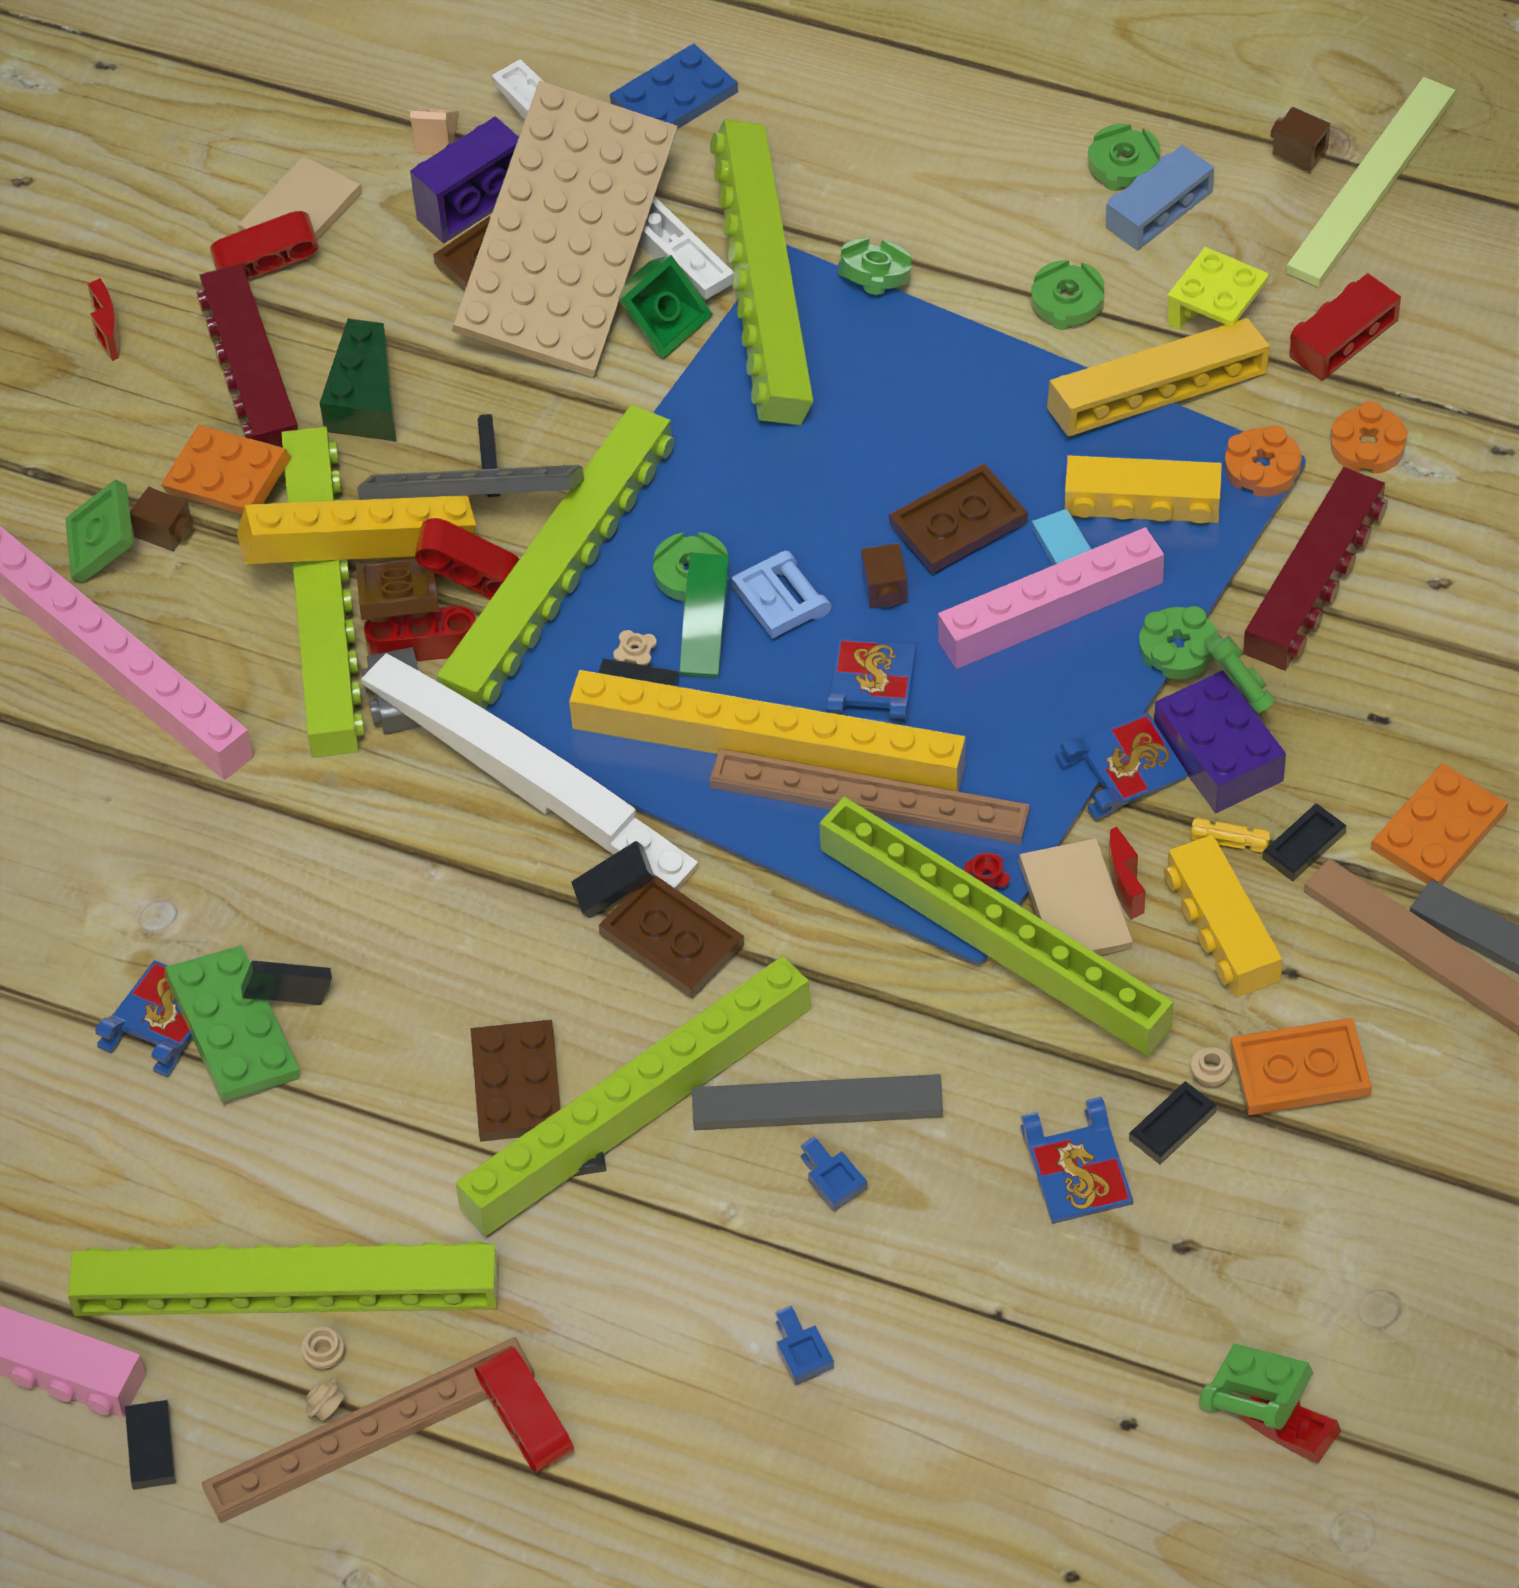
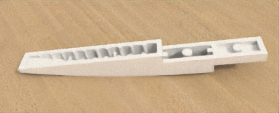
[491,59,734,300]
[361,653,698,890]

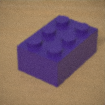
[410,116,519,244]
[1154,670,1286,814]

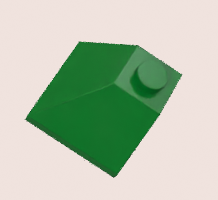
[618,255,713,359]

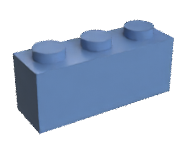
[1106,145,1214,251]

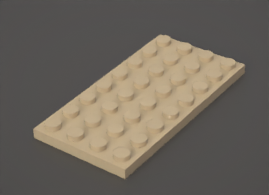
[452,80,678,378]

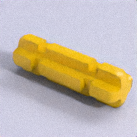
[1191,817,1270,853]

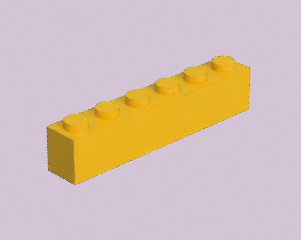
[1047,318,1270,437]
[237,495,476,564]

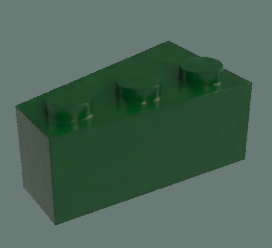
[319,318,397,442]

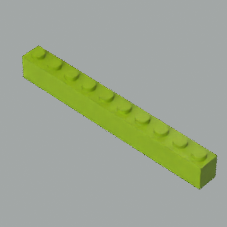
[710,119,813,425]
[436,404,674,709]
[282,426,365,758]
[819,796,1174,1056]
[455,956,811,1237]
[68,1241,499,1316]

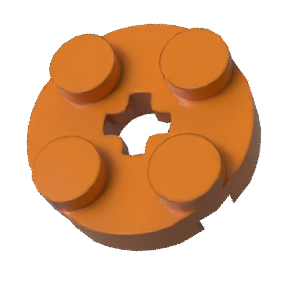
[1330,401,1408,474]
[1224,425,1302,497]

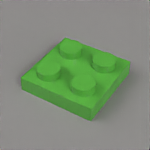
[65,479,133,583]

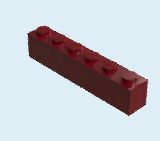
[196,263,299,448]
[1243,467,1388,671]

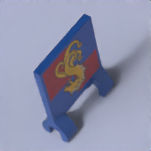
[826,638,916,726]
[1055,712,1188,821]
[95,960,192,1078]
[1020,1096,1133,1224]

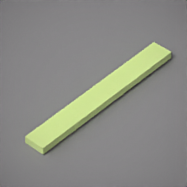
[1286,77,1456,287]

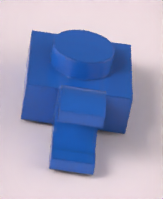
[801,1137,867,1211]
[775,1305,834,1385]

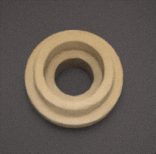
[1191,1047,1233,1088]
[301,1327,344,1369]

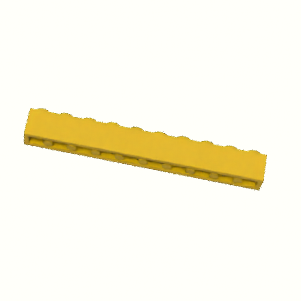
[569,670,966,792]

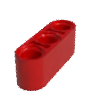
[210,211,319,280]
[415,518,520,600]
[363,606,476,661]
[474,1346,574,1473]

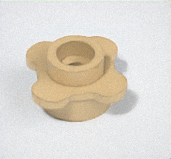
[613,630,657,666]
[305,1377,345,1421]

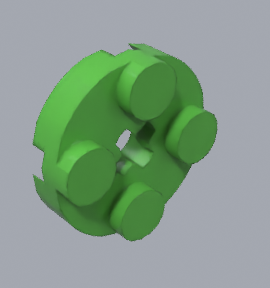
[1088,124,1161,191]
[837,238,912,295]
[1031,260,1104,330]
[653,532,730,604]
[1139,606,1216,679]

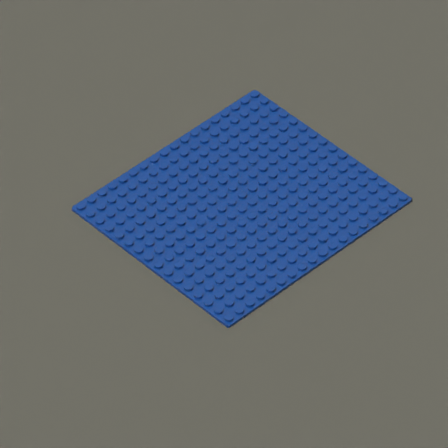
[485,244,1306,965]

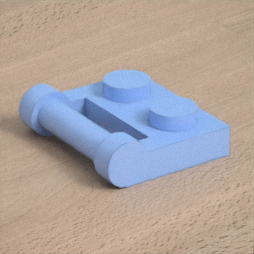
[731,551,832,639]

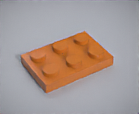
[161,425,291,514]
[1371,763,1508,885]
[1230,1017,1372,1115]

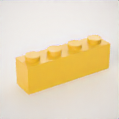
[1065,455,1222,523]
[1164,834,1283,997]

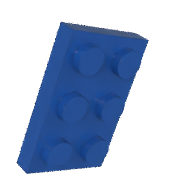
[610,43,738,129]

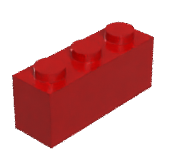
[1289,273,1401,381]

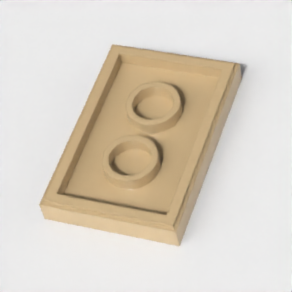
[238,156,362,240]
[1018,838,1133,956]

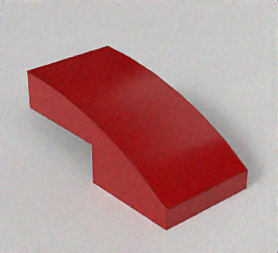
[88,278,120,361]
[1109,826,1146,920]
[1239,1396,1341,1463]

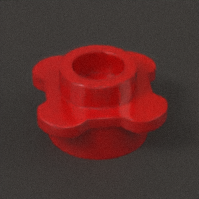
[964,853,1010,888]

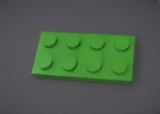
[165,945,300,1102]

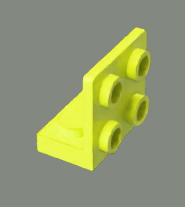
[1167,247,1268,330]

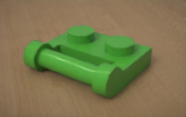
[1204,631,1275,714]
[1200,1343,1313,1430]

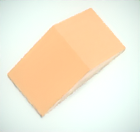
[410,108,459,154]

